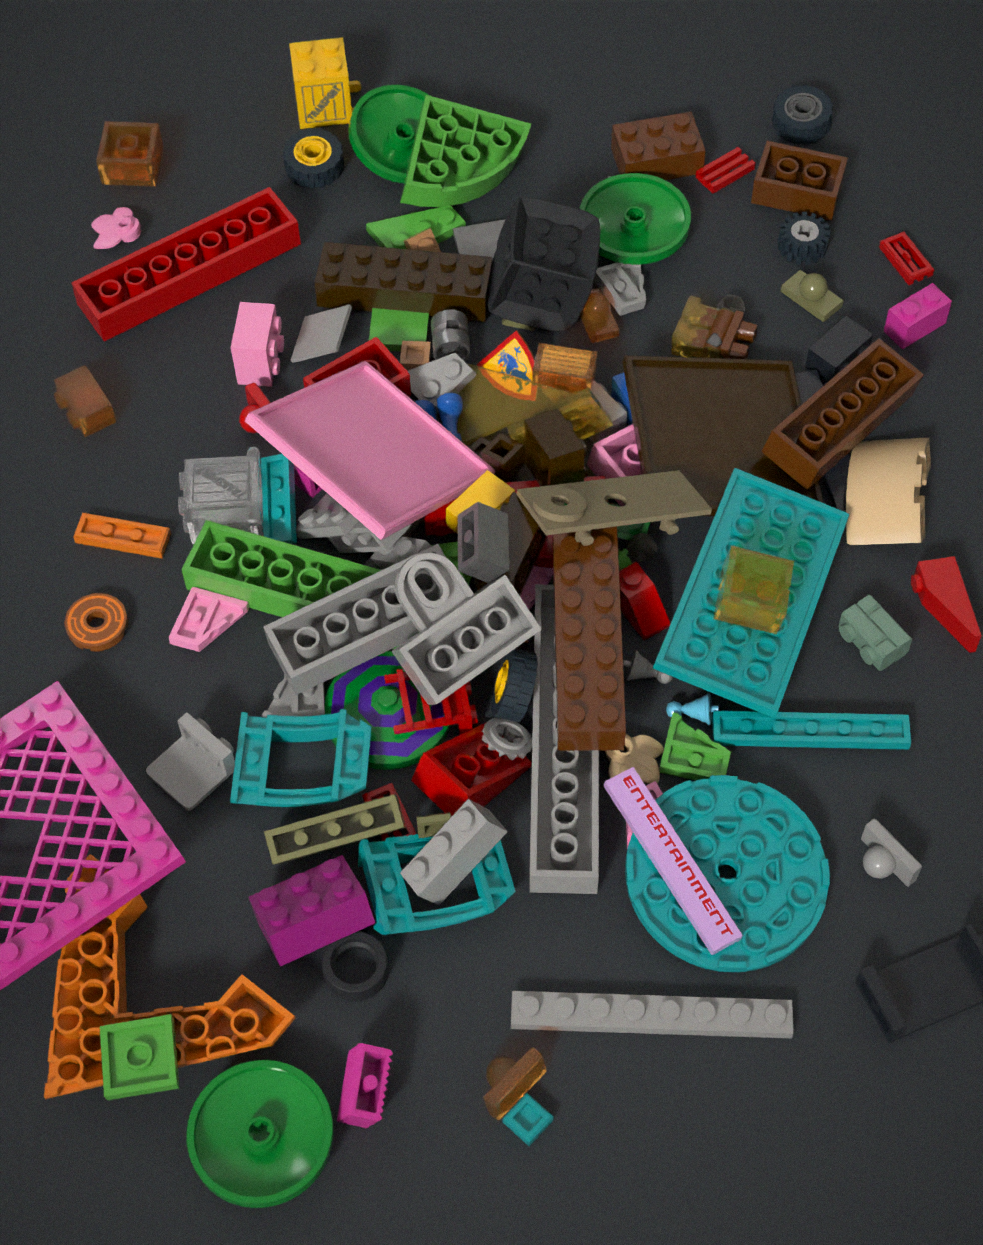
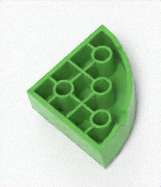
[400,95,531,207]

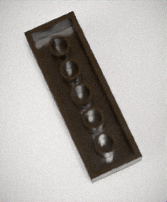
[314,242,492,322]

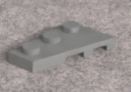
[296,493,359,539]

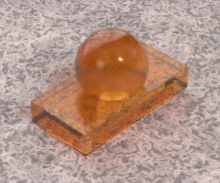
[580,288,619,343]
[483,1047,547,1121]

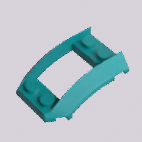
[230,709,371,807]
[358,834,516,935]

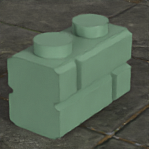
[838,595,912,671]

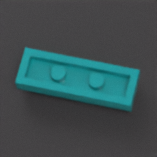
[261,454,297,544]

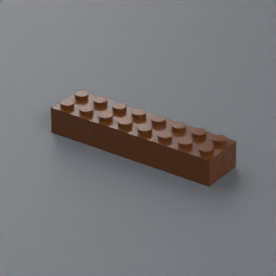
[552,526,626,751]

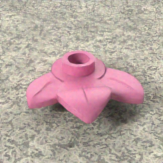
[91,207,141,249]

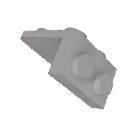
[146,712,235,811]

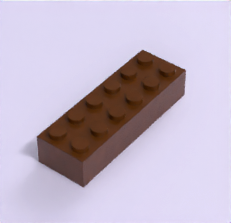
[761,338,924,490]

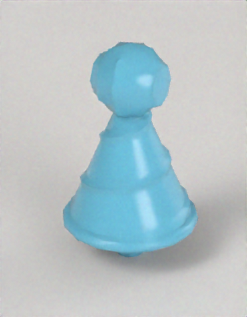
[666,693,719,725]

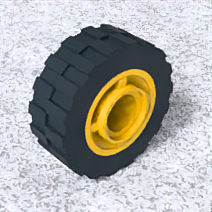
[283,128,344,189]
[491,648,538,722]

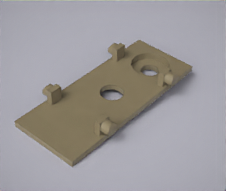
[516,470,712,546]

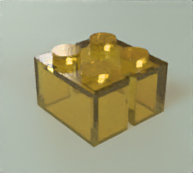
[713,545,794,634]

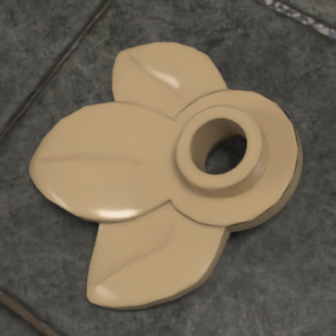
[605,734,664,784]

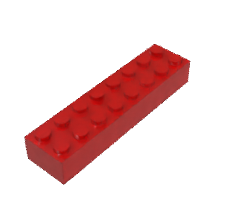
[71,187,301,341]

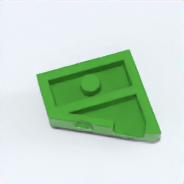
[659,712,731,780]

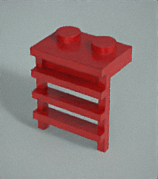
[384,669,478,735]

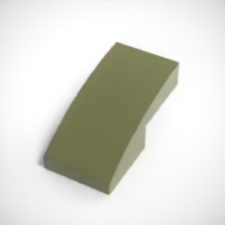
[416,812,451,838]

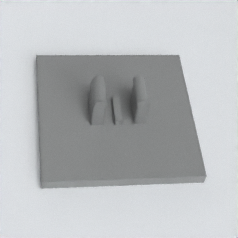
[290,304,352,363]

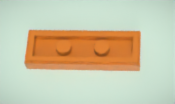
[73,513,171,558]

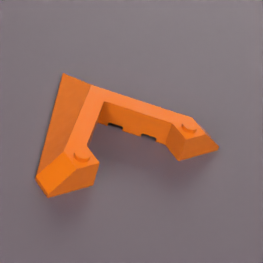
[44,854,295,1099]

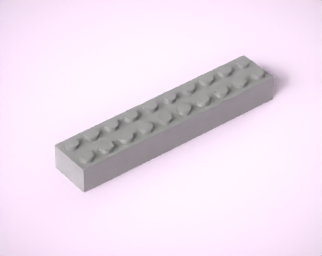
[530,584,599,894]

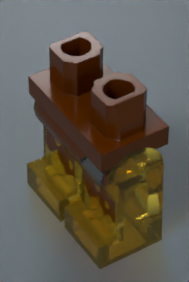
[671,295,758,359]

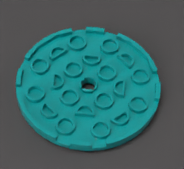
[625,775,830,972]

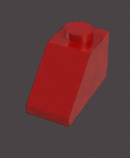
[619,562,670,641]

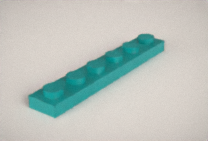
[712,711,911,750]

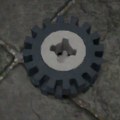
[778,212,830,265]

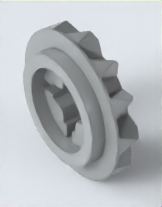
[482,718,532,760]

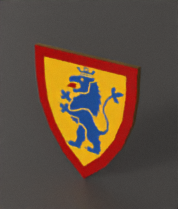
[476,330,539,402]

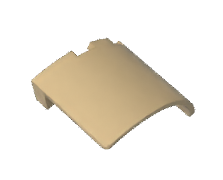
[846,438,931,545]

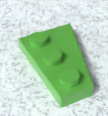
[366,205,466,249]

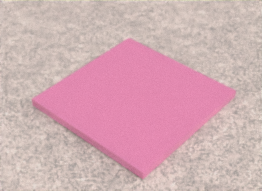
[245,361,496,540]

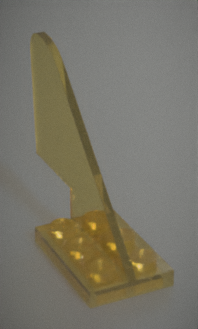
[457,364,613,451]

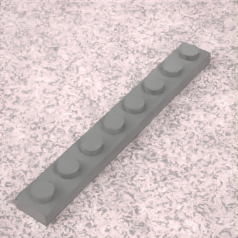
[511,991,793,1038]

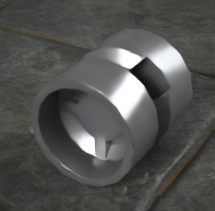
[431,310,470,361]

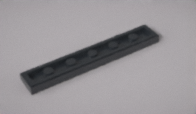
[795,369,850,512]

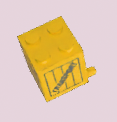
[289,38,361,129]

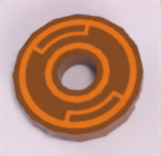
[64,593,129,652]

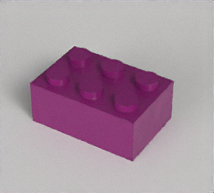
[248,855,375,967]

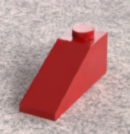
[911,556,982,653]

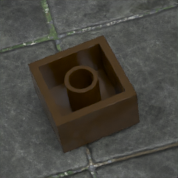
[524,409,587,487]

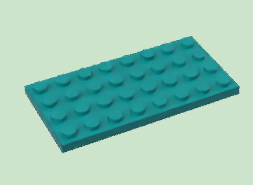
[653,468,849,718]

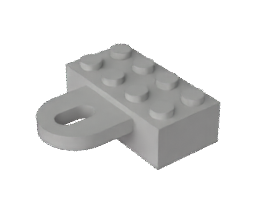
[392,553,542,705]

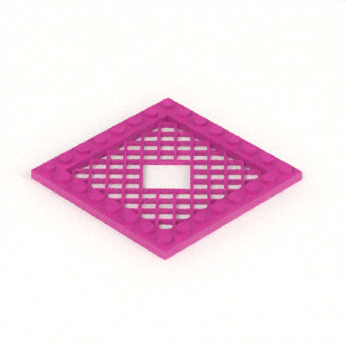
[0,681,186,990]

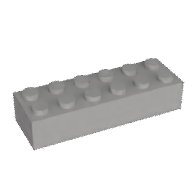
[263,544,446,695]

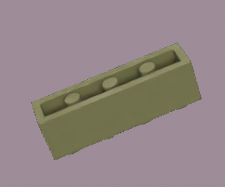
[264,794,406,864]

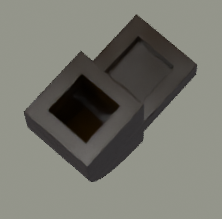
[470,433,525,482]

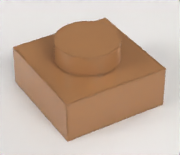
[403,228,441,252]
[400,341,431,371]

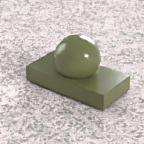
[781,270,844,323]

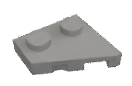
[408,353,477,413]

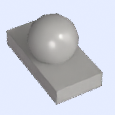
[861,818,922,887]

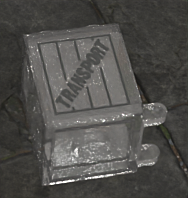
[178,447,264,544]

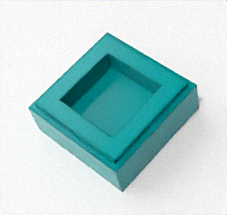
[503,1093,553,1146]

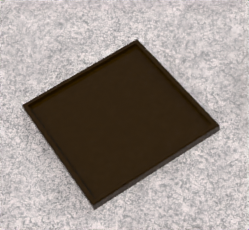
[622,355,823,516]

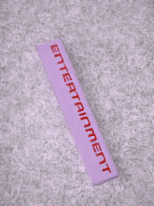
[604,767,743,955]

